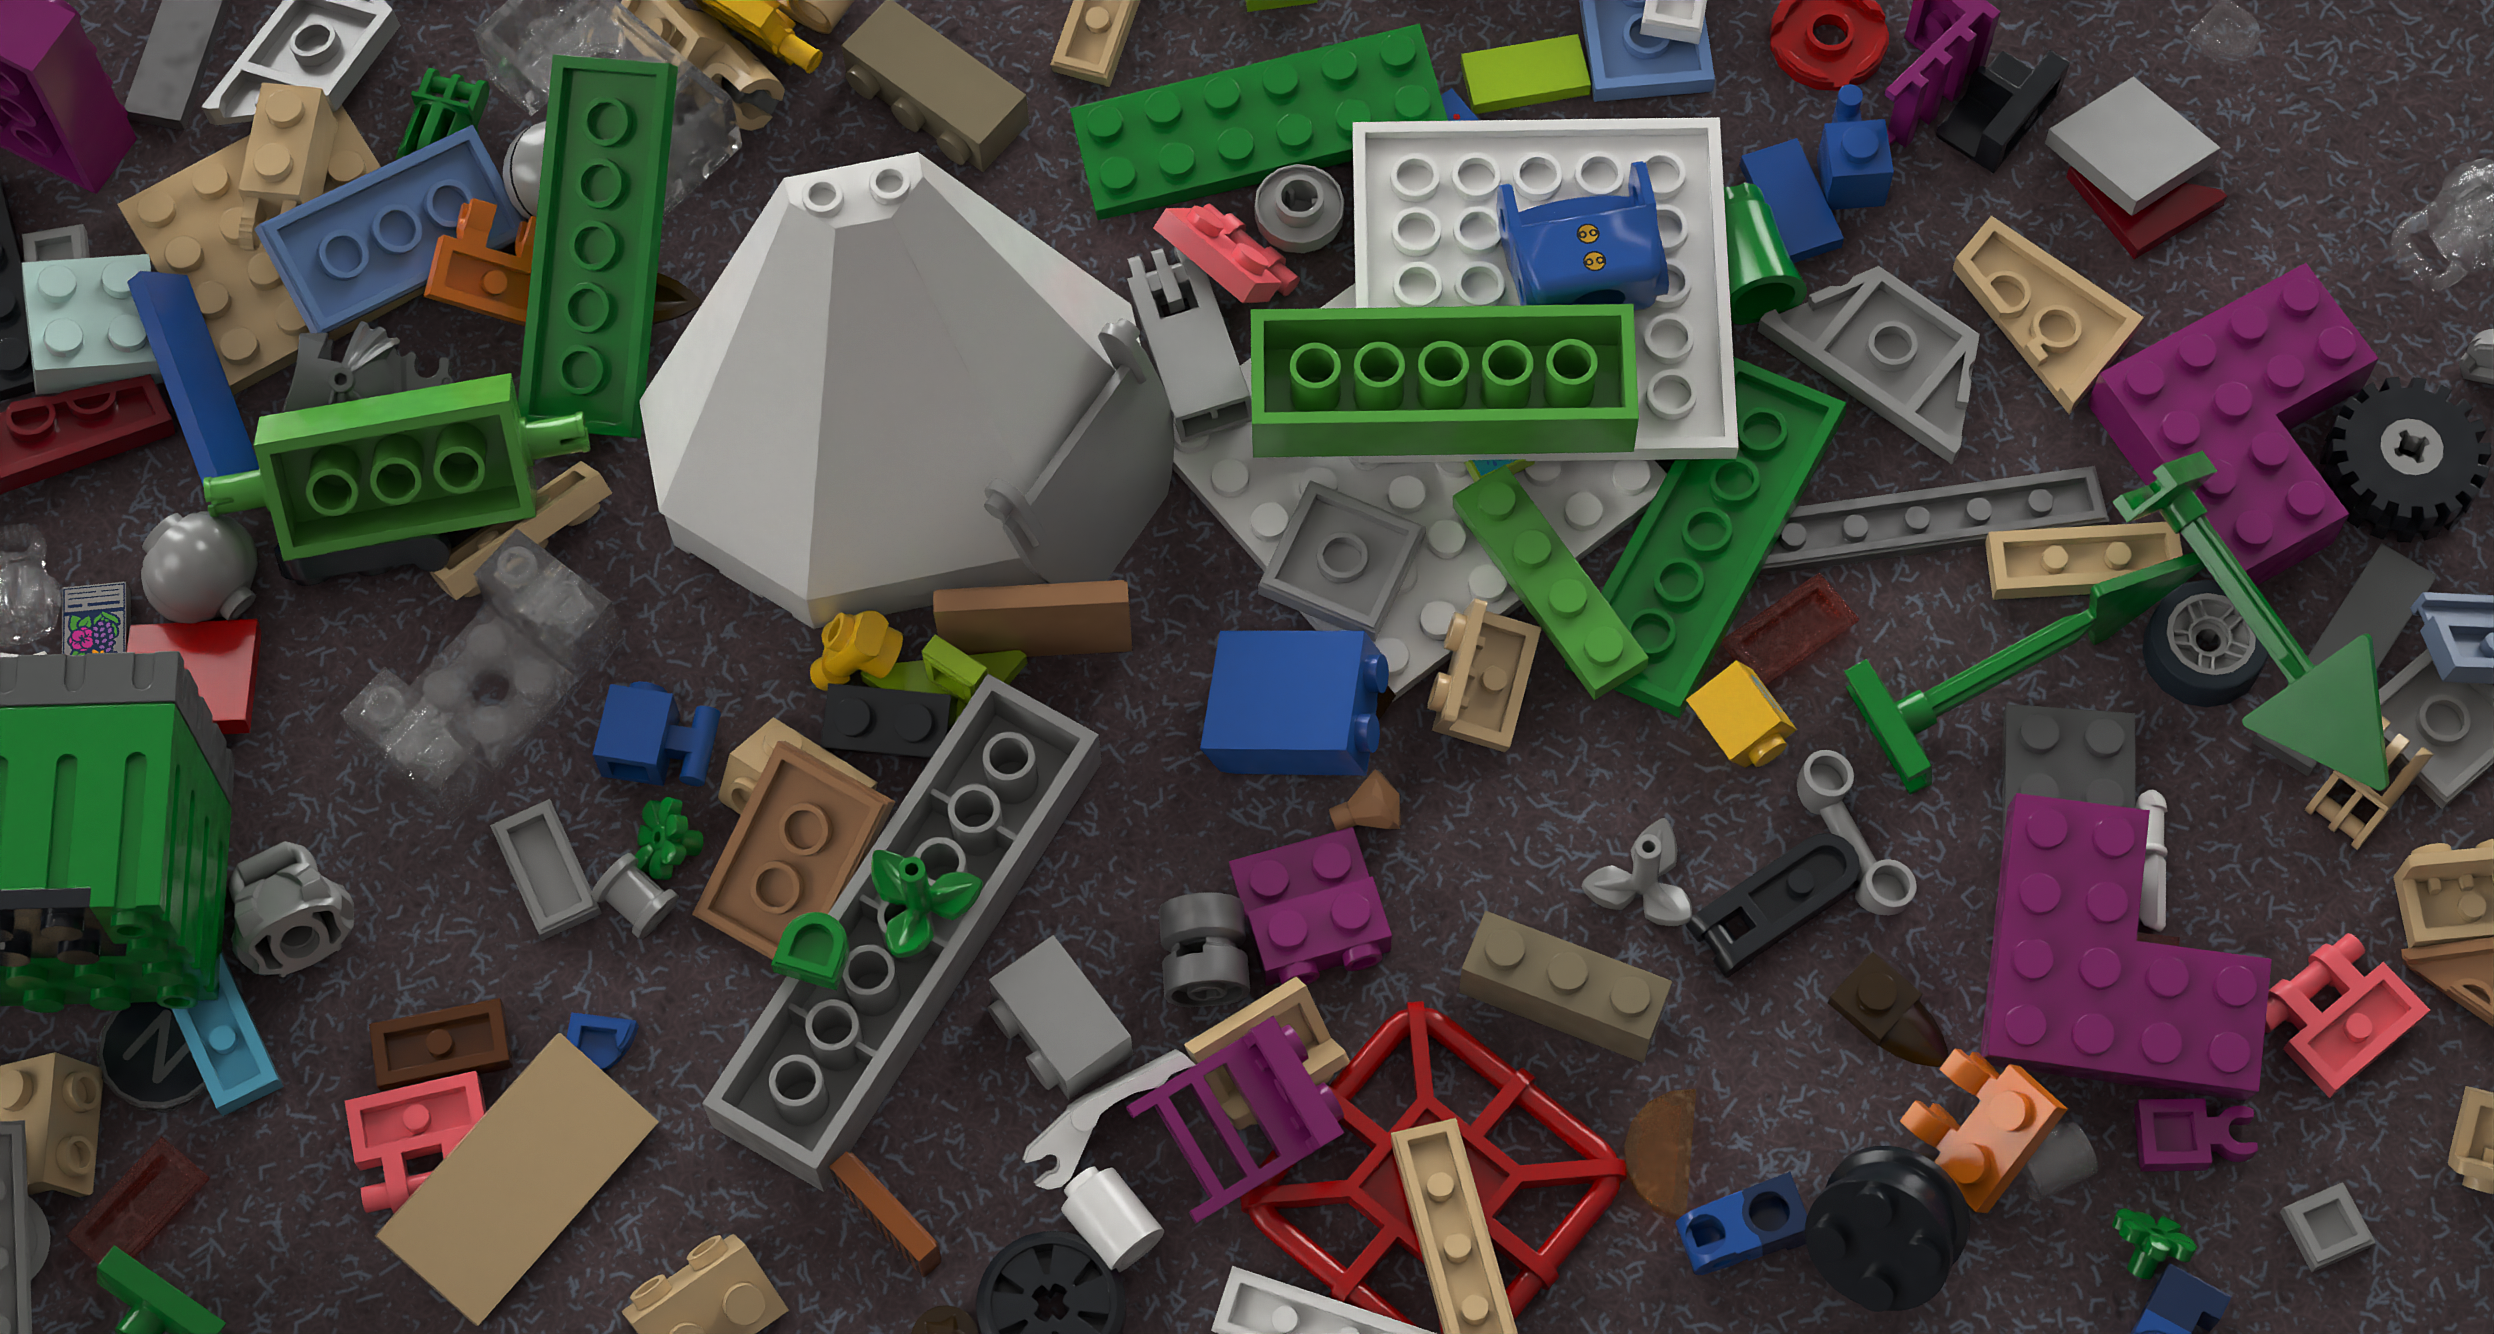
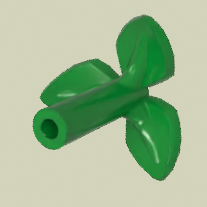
[871,850,983,958]

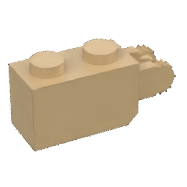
[238,83,337,251]

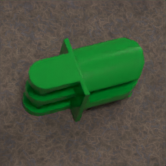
[395,68,490,161]

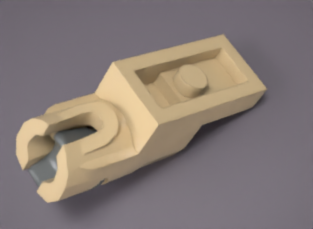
[610,0,785,131]

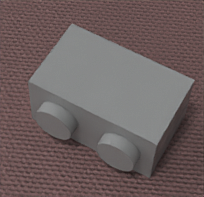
[988,935,1133,1100]

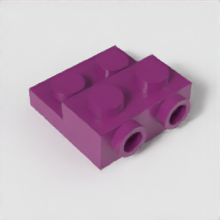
[1229,827,1392,986]

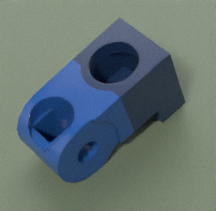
[1675,1171,1807,1275]
[2131,1263,2232,1334]

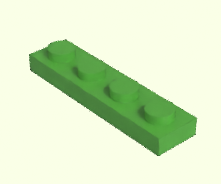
[1453,464,1649,700]

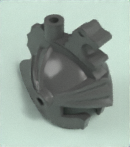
[283,321,455,413]

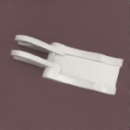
[1022,1049,1196,1190]

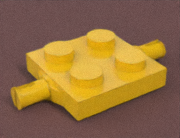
[692,0,823,74]

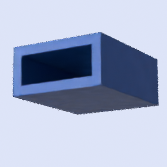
[1200,631,1389,776]

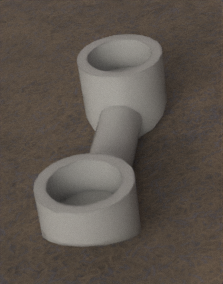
[1797,750,1917,916]

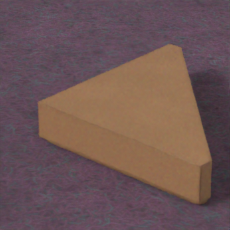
[2401,937,2494,1027]

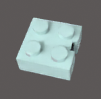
[22,254,163,395]

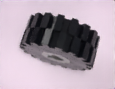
[2320,376,2492,543]

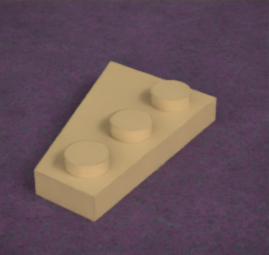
[1953,216,2144,415]

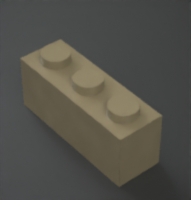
[841,0,1029,172]
[1459,910,1672,1063]

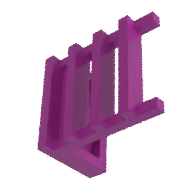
[1885,0,2001,148]
[1126,1016,1344,1224]

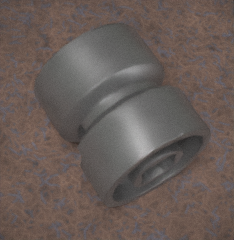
[1159,893,1250,1007]

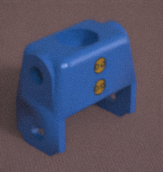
[1496,161,1669,311]

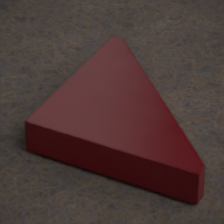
[2066,166,2227,259]

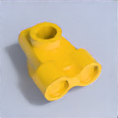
[810,610,903,691]

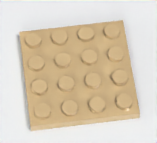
[117,104,426,395]

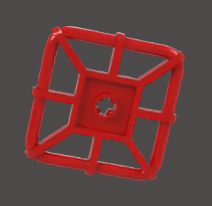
[1240,1001,1627,1334]

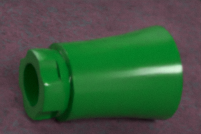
[1724,183,1807,325]

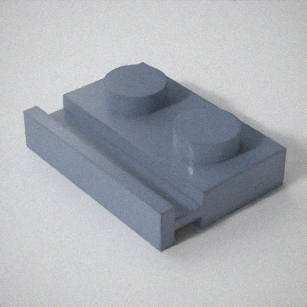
[2410,592,2494,684]

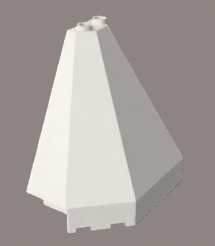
[639,152,1141,629]

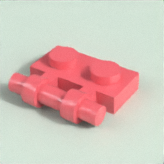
[1153,203,1300,303]
[2265,933,2430,1098]
[345,1071,487,1214]

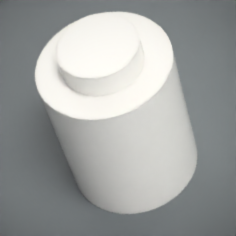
[1061,1166,1164,1272]

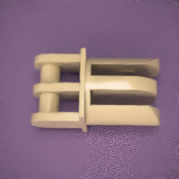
[2305,715,2434,850]

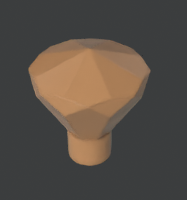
[1329,769,1401,831]

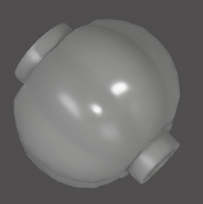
[141,511,258,623]

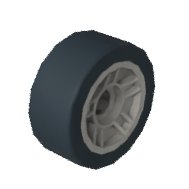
[2142,579,2269,708]

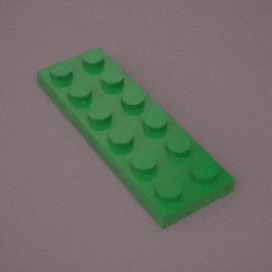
[1070,23,1448,220]
[518,54,678,439]
[1565,356,1846,718]

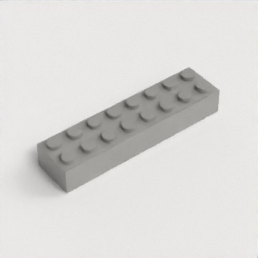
[702,674,1102,1192]

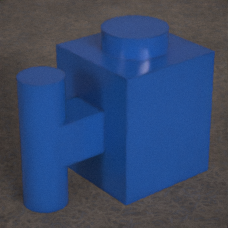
[1817,84,1894,210]
[593,681,721,787]

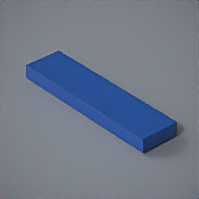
[127,271,259,487]

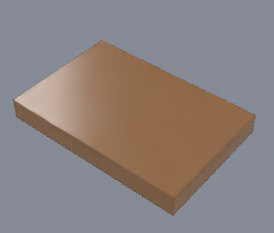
[933,580,1132,657]
[692,741,895,960]

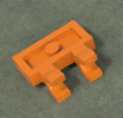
[424,198,536,327]
[1900,1048,2068,1213]

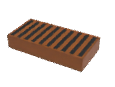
[829,1151,942,1278]

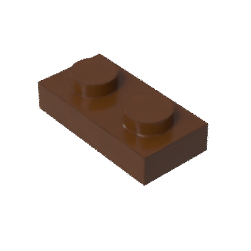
[369,998,513,1092]

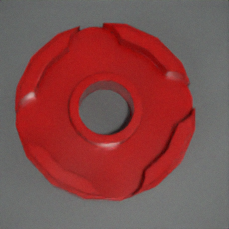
[1770,0,1889,91]

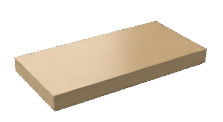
[375,1033,659,1326]

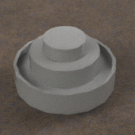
[1254,164,1344,253]

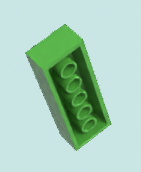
[1251,304,1639,458]

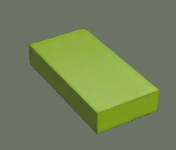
[1460,34,1591,114]

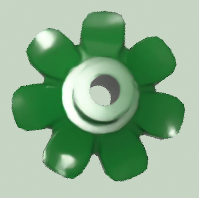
[635,797,703,880]
[2112,1208,2197,1280]

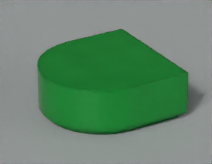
[771,912,850,991]

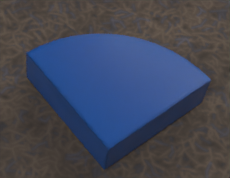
[566,1012,639,1072]

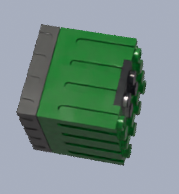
[0,651,235,1013]

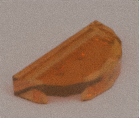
[1623,1089,1696,1221]

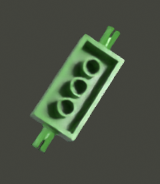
[203,373,590,561]

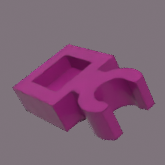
[2134,1098,2258,1172]

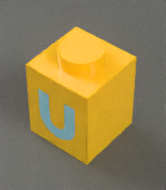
[1686,660,1797,768]

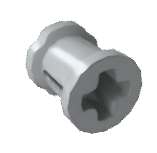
[591,853,679,939]

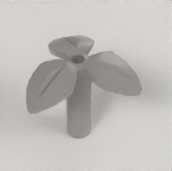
[1581,818,1692,926]

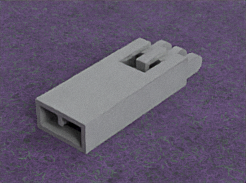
[1127,246,1252,442]

